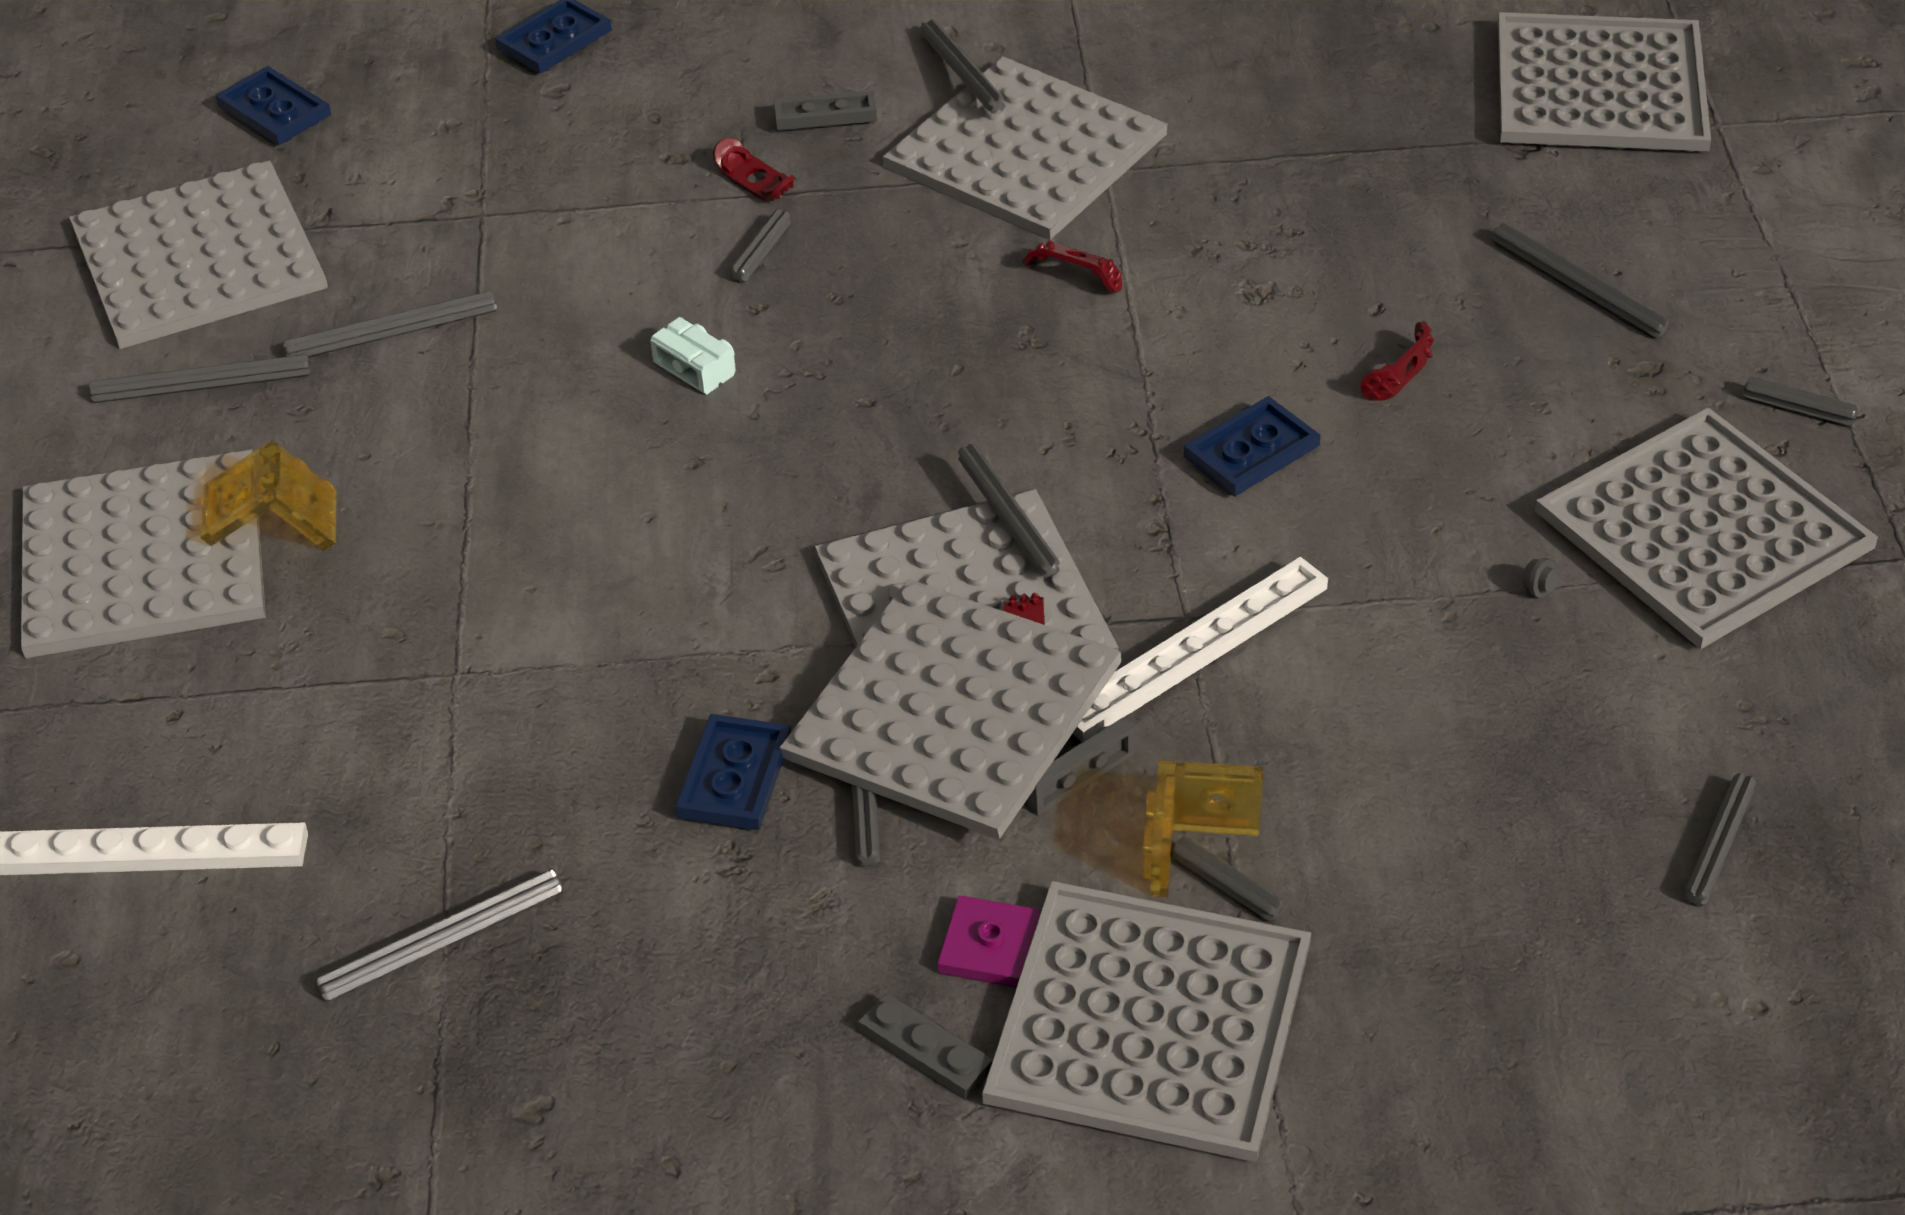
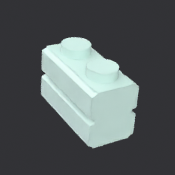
[650,317,736,395]

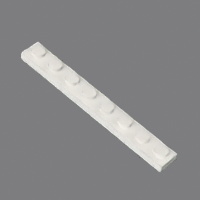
[1072,557,1328,743]
[0,822,308,875]

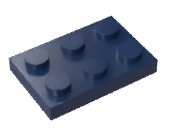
[495,0,612,74]
[215,66,331,145]
[1183,396,1320,497]
[676,714,791,830]

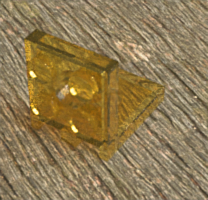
[200,440,337,551]
[1143,760,1263,897]

